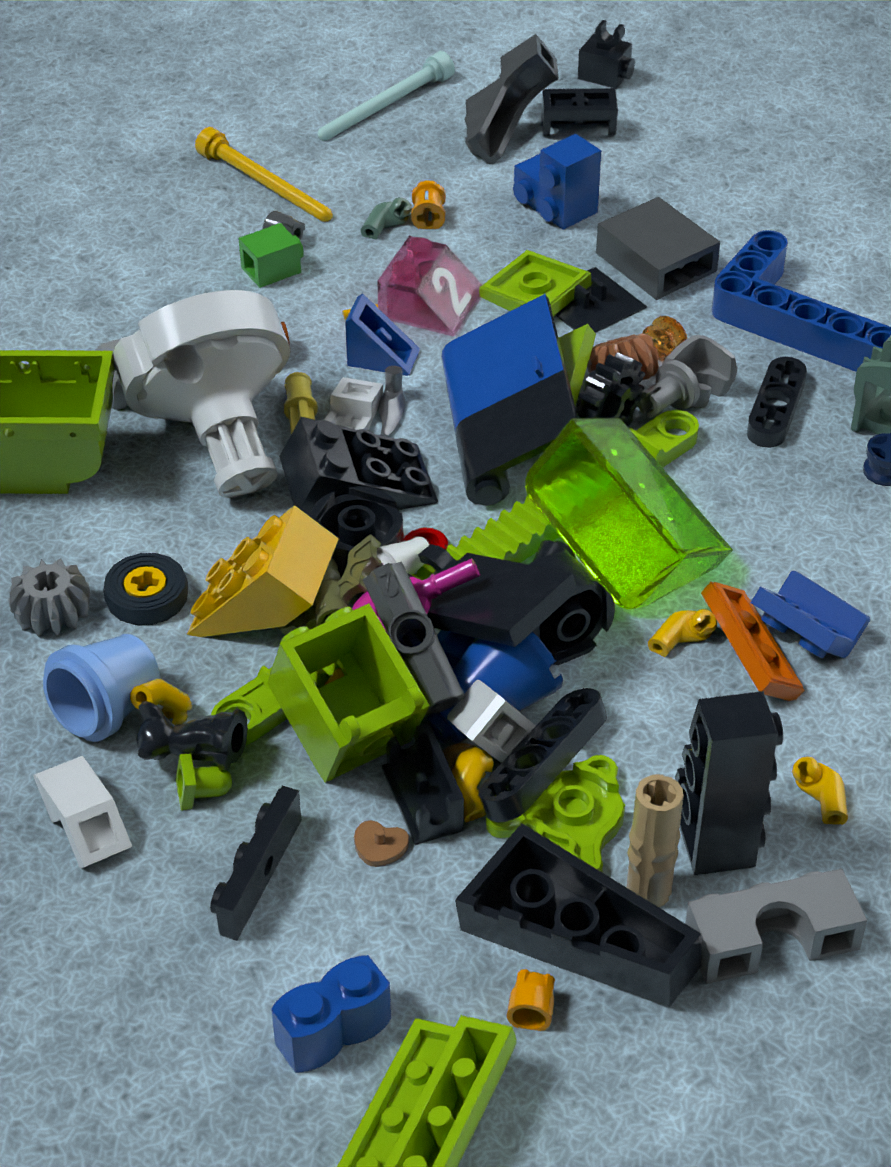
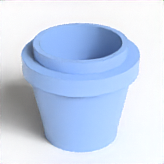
[43,634,160,742]

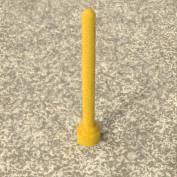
[195,127,333,222]

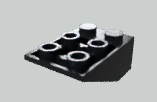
[279,417,438,516]

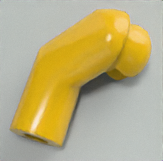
[130,679,192,725]
[452,747,493,822]
[792,756,848,825]

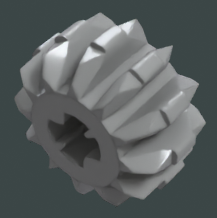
[8,558,91,637]

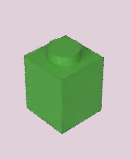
[238,223,304,288]

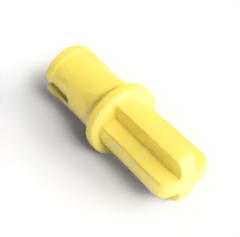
[284,372,318,434]

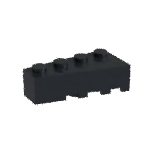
[455,823,702,1007]

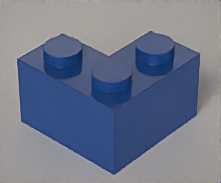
[513,133,602,230]

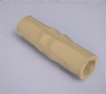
[626,775,683,907]

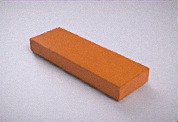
[701,581,805,701]

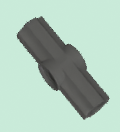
[363,561,465,716]

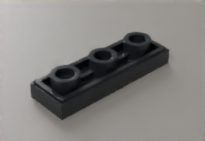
[210,785,302,941]

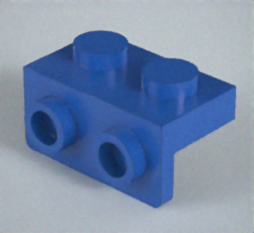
[750,571,870,658]

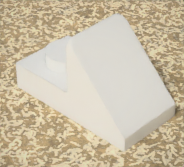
[447,680,536,763]

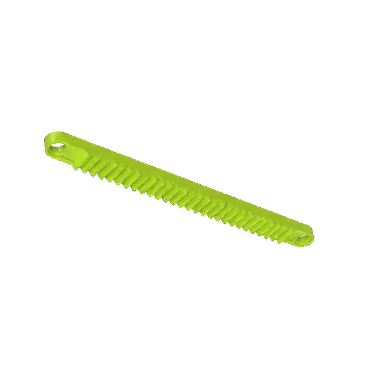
[211,410,699,745]

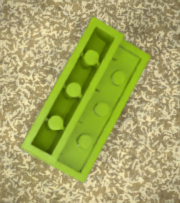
[337,1015,516,1167]

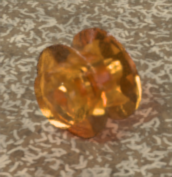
[642,316,687,361]

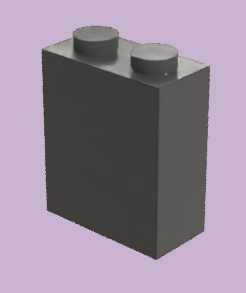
[596,197,720,300]

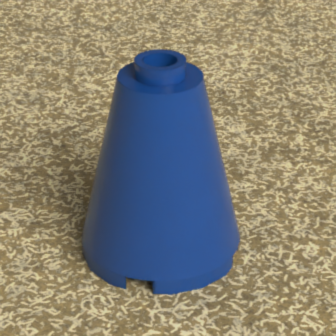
[425,632,563,744]

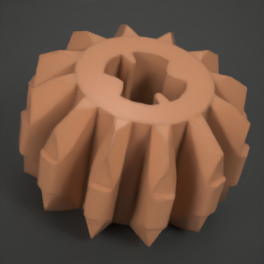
[587,333,659,380]

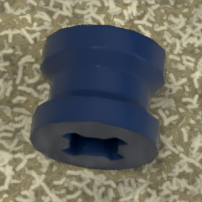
[863,433,891,486]

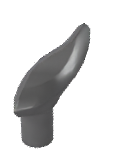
[379,366,405,437]

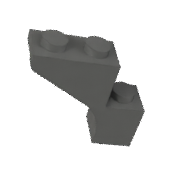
[464,34,559,164]

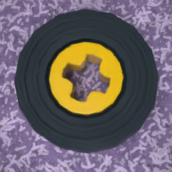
[103,553,188,625]

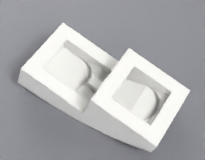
[324,377,383,430]

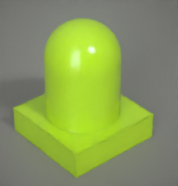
[175,754,232,811]

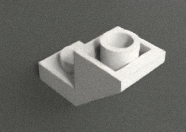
[33,755,133,868]

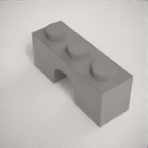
[685,868,867,984]

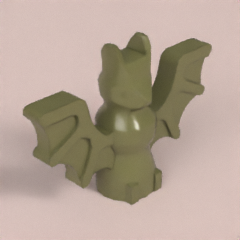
[278,535,381,635]

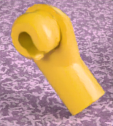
[648,609,717,657]

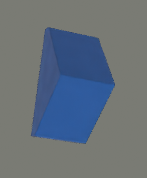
[345,293,420,376]

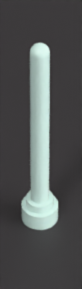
[317,51,455,141]

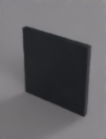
[555,267,647,333]

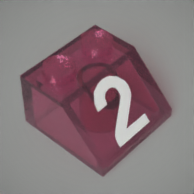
[377,236,482,337]

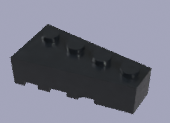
[675,691,783,875]

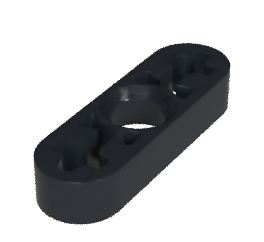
[747,357,807,448]

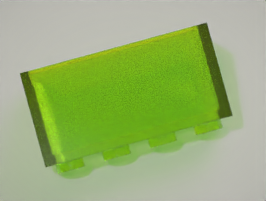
[525,418,733,609]

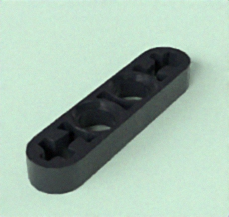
[479,688,607,822]

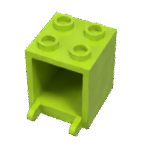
[268,603,430,783]

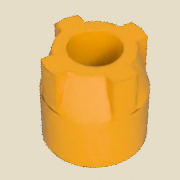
[507,969,555,1031]

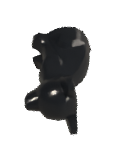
[136,701,247,770]

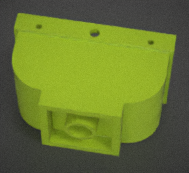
[0,350,115,494]

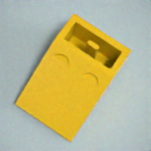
[187,505,339,637]

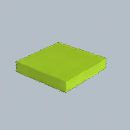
[479,250,592,316]

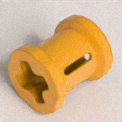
[411,180,446,229]

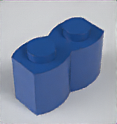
[271,955,391,1073]

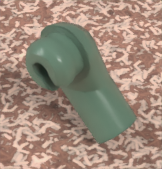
[361,197,412,239]

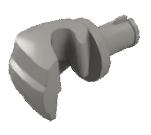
[637,335,738,417]

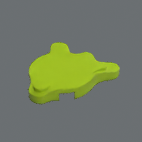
[486,755,625,872]

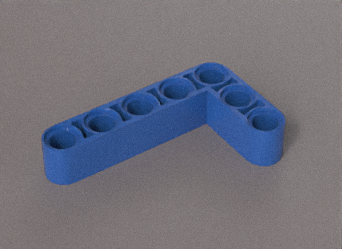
[712,230,891,372]

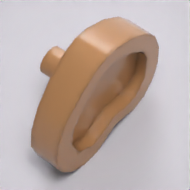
[354,820,409,867]

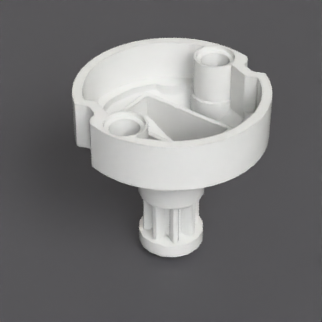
[113,290,290,498]

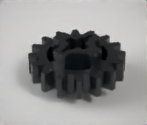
[576,352,645,448]

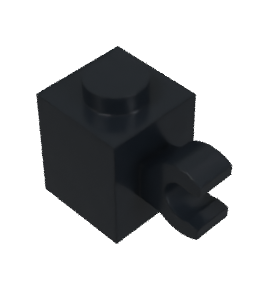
[578,20,635,89]

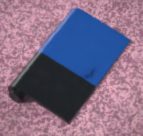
[441,294,582,506]

